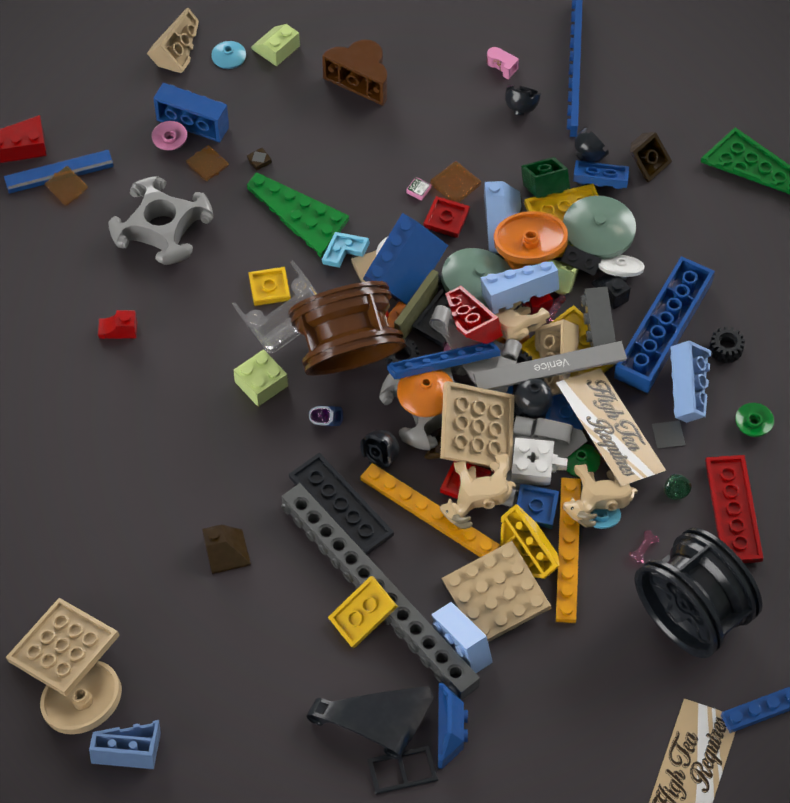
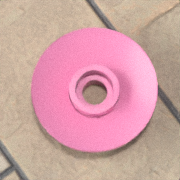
[152,121,187,150]

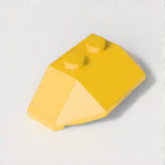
[500,504,560,579]

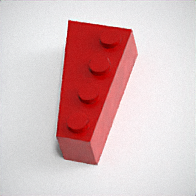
[0,115,47,163]

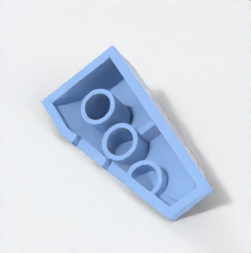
[484,181,521,253]

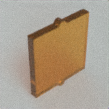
[186,145,229,181]
[45,166,88,206]

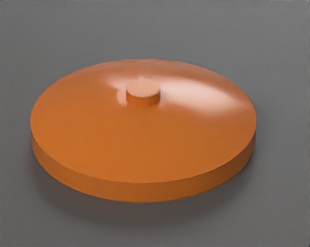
[494,211,568,264]

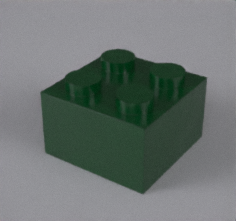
[521,157,570,198]

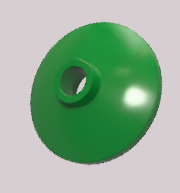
[735,403,774,437]
[566,443,600,477]

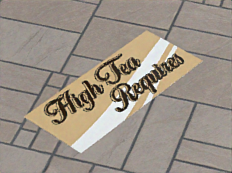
[556,368,666,486]
[649,699,736,803]

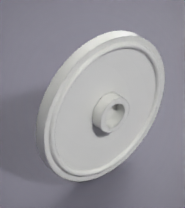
[599,255,644,280]

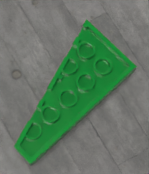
[701,127,790,194]
[247,172,349,258]

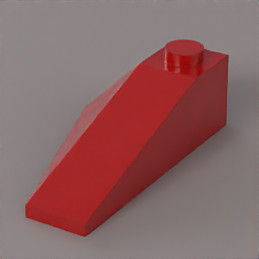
[445,286,503,344]

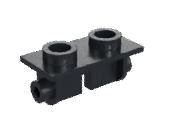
[561,245,602,276]

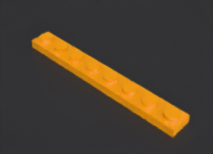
[360,463,500,557]
[556,477,581,623]

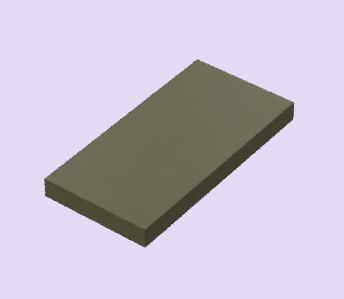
[394,270,438,340]

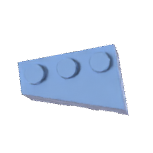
[432,602,493,673]

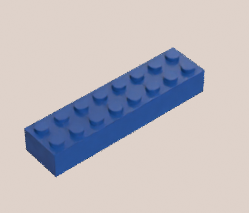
[614,256,715,393]

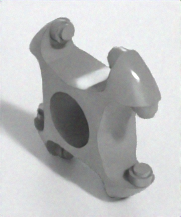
[108,176,213,265]
[379,365,467,451]

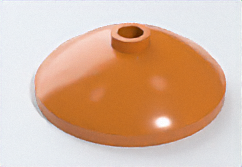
[397,369,453,417]

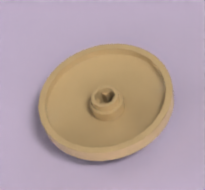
[40,661,122,734]

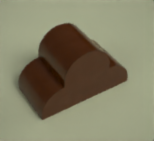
[322,39,387,106]

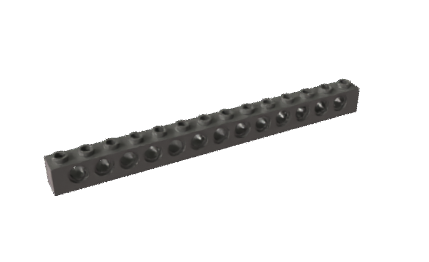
[281,483,480,700]

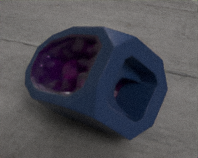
[309,406,343,426]

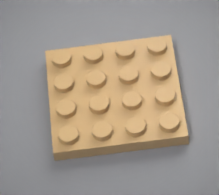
[440,381,514,471]
[442,541,551,642]
[6,598,120,697]

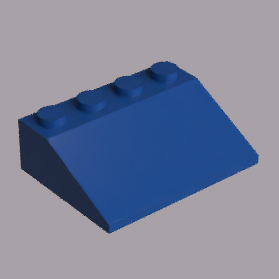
[363,213,448,305]

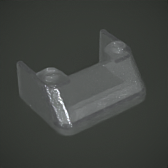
[232,261,318,353]

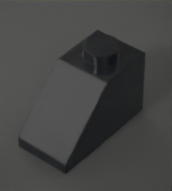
[592,274,631,309]

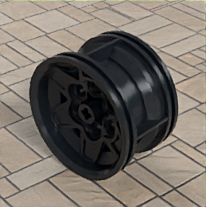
[634,528,763,658]

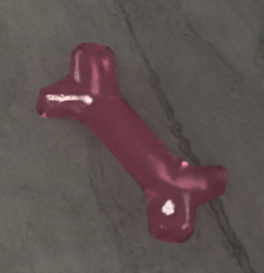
[544,295,566,325]
[629,530,659,564]

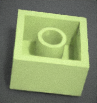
[234,349,288,407]

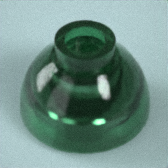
[664,474,692,500]

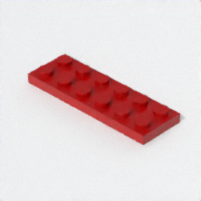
[705,455,764,563]

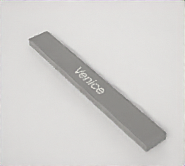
[473,341,627,390]

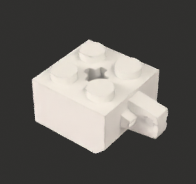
[511,438,568,486]

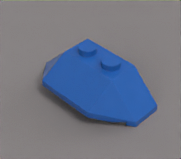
[438,683,468,769]

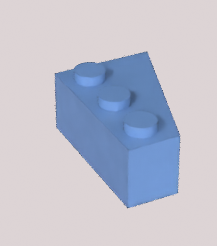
[89,720,161,769]

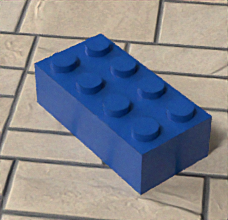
[153,83,229,142]

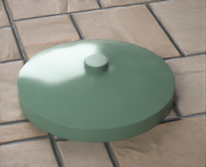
[563,196,636,259]
[441,248,512,309]

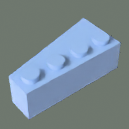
[480,261,559,314]
[670,341,712,423]

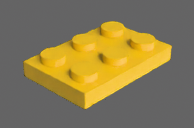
[328,576,398,648]

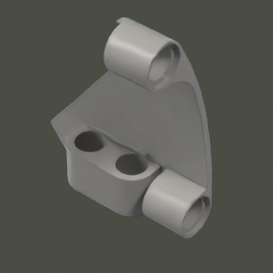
[429,305,522,393]
[501,416,587,507]

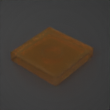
[430,161,481,202]

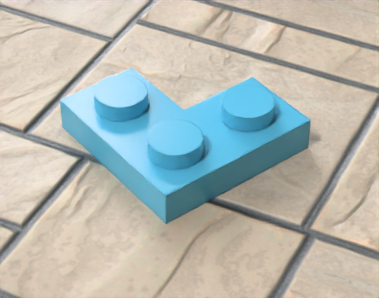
[322,232,370,268]

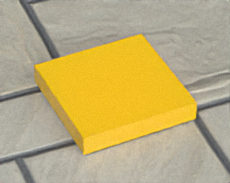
[248,267,291,306]

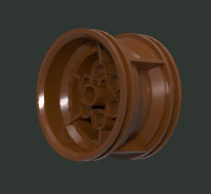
[288,281,406,376]

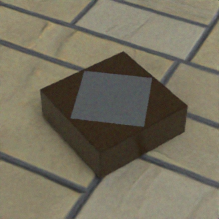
[247,148,272,171]

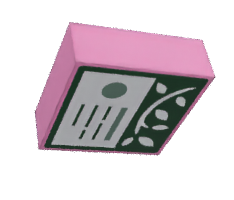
[406,177,431,201]

